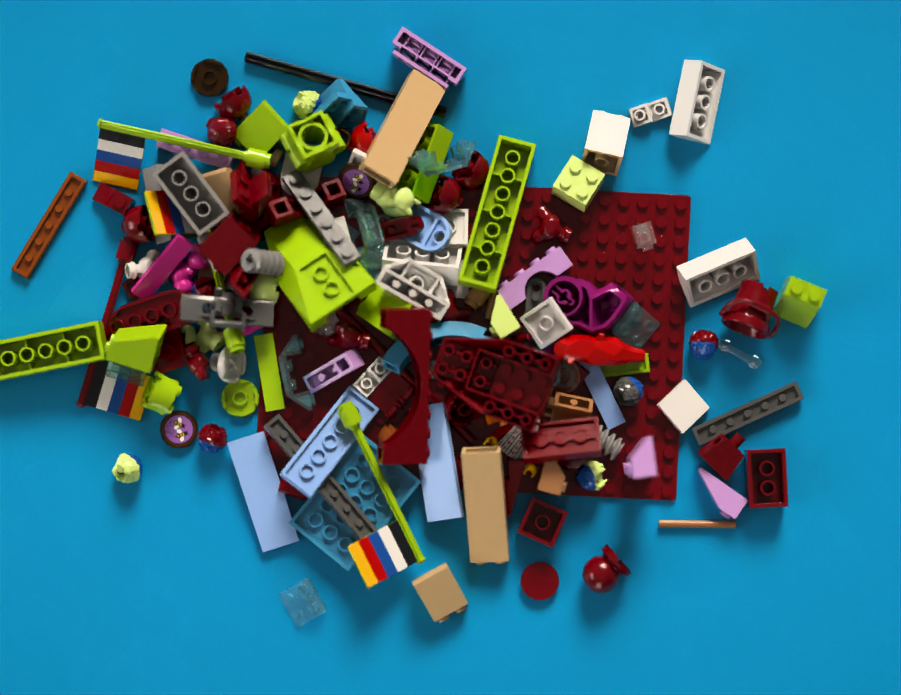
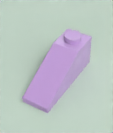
[302,348,365,394]
[697,467,748,520]

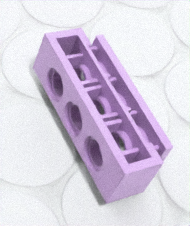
[392,26,467,91]

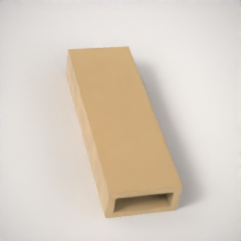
[358,69,446,188]
[461,446,510,565]

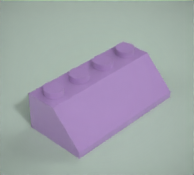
[623,436,657,479]

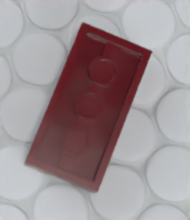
[521,416,602,465]

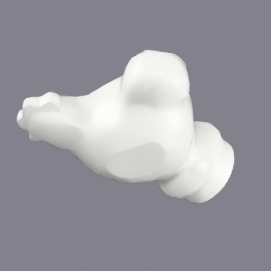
[125,249,169,285]

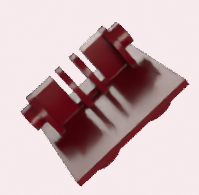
[367,371,415,423]

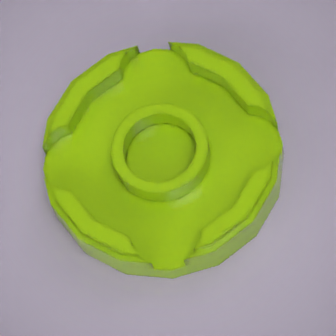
[221,379,259,417]

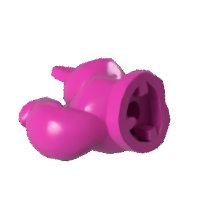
[168,243,210,291]

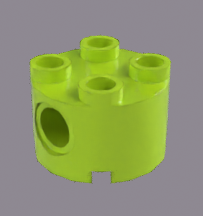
[140,371,182,415]

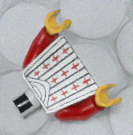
[483,424,538,478]

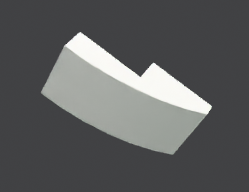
[629,97,673,127]
[352,356,391,398]

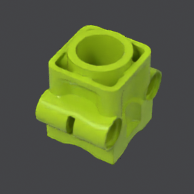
[279,110,346,173]

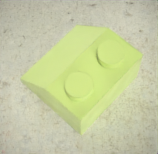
[489,294,521,339]

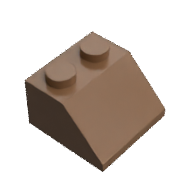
[536,461,567,496]

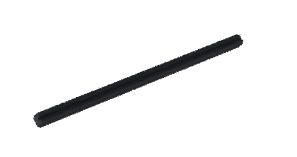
[244,52,447,118]

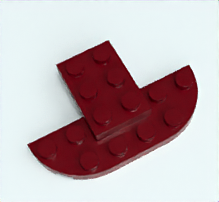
[105,290,194,376]

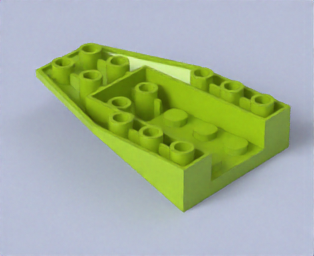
[264,217,377,332]

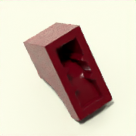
[92,182,136,216]

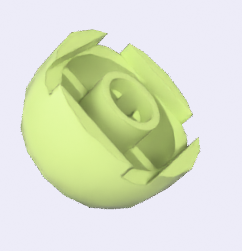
[248,274,279,305]

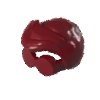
[206,116,237,148]

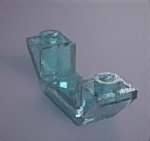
[408,139,476,177]
[344,199,385,270]
[278,334,316,411]

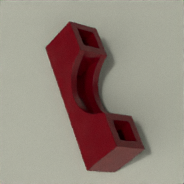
[266,178,346,228]

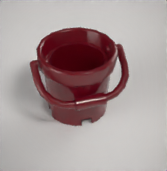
[719,279,781,339]

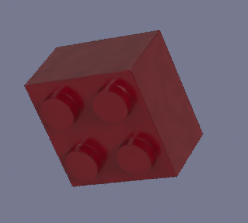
[517,496,568,548]

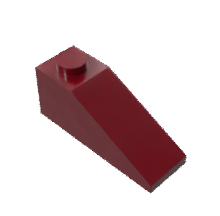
[229,261,259,299]

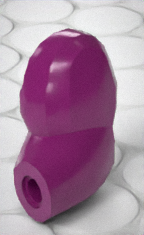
[543,276,634,335]

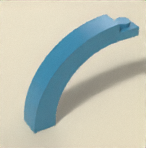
[382,321,496,375]

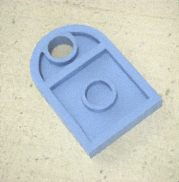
[401,204,452,253]

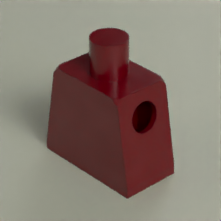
[697,432,745,481]

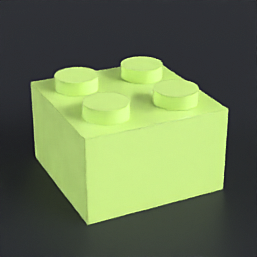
[551,155,605,212]

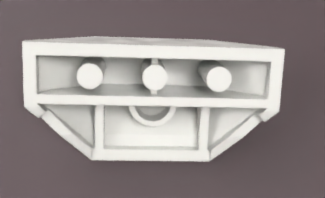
[375,257,450,321]

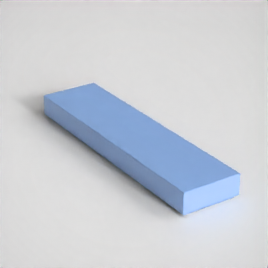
[578,362,626,430]

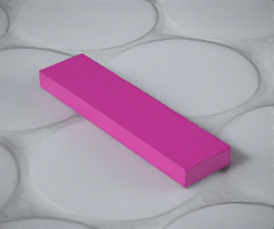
[131,234,194,299]

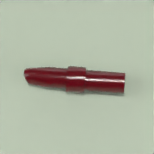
[506,333,531,343]

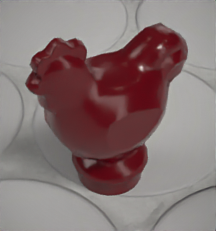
[531,205,573,244]
[433,289,473,323]
[326,321,371,350]
[182,341,210,382]

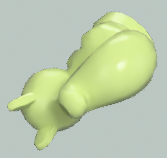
[370,181,422,218]
[180,322,225,353]

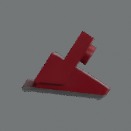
[230,169,272,223]

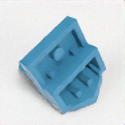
[312,78,368,130]

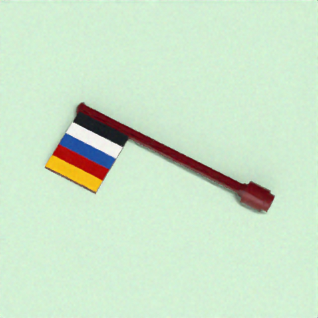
[75,236,152,421]

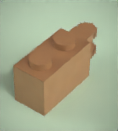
[543,392,594,421]

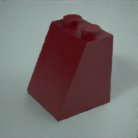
[197,208,261,276]

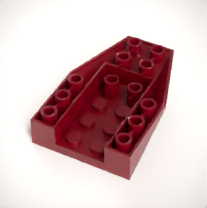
[432,338,563,433]

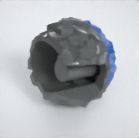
[613,376,644,406]

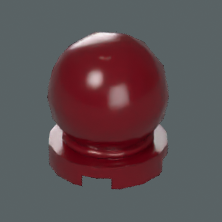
[582,544,632,593]

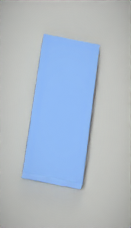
[279,385,380,499]
[409,402,464,522]
[227,431,300,552]

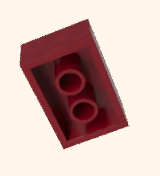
[744,448,788,508]

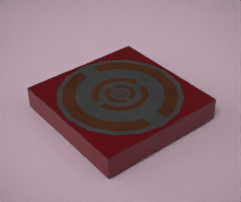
[552,355,590,395]

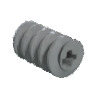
[241,248,285,276]
[599,424,625,461]

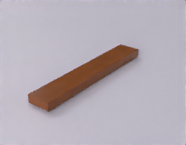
[11,171,88,279]

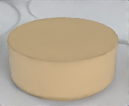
[270,148,284,168]

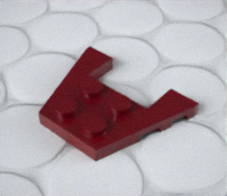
[455,458,525,515]

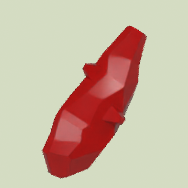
[553,333,645,366]

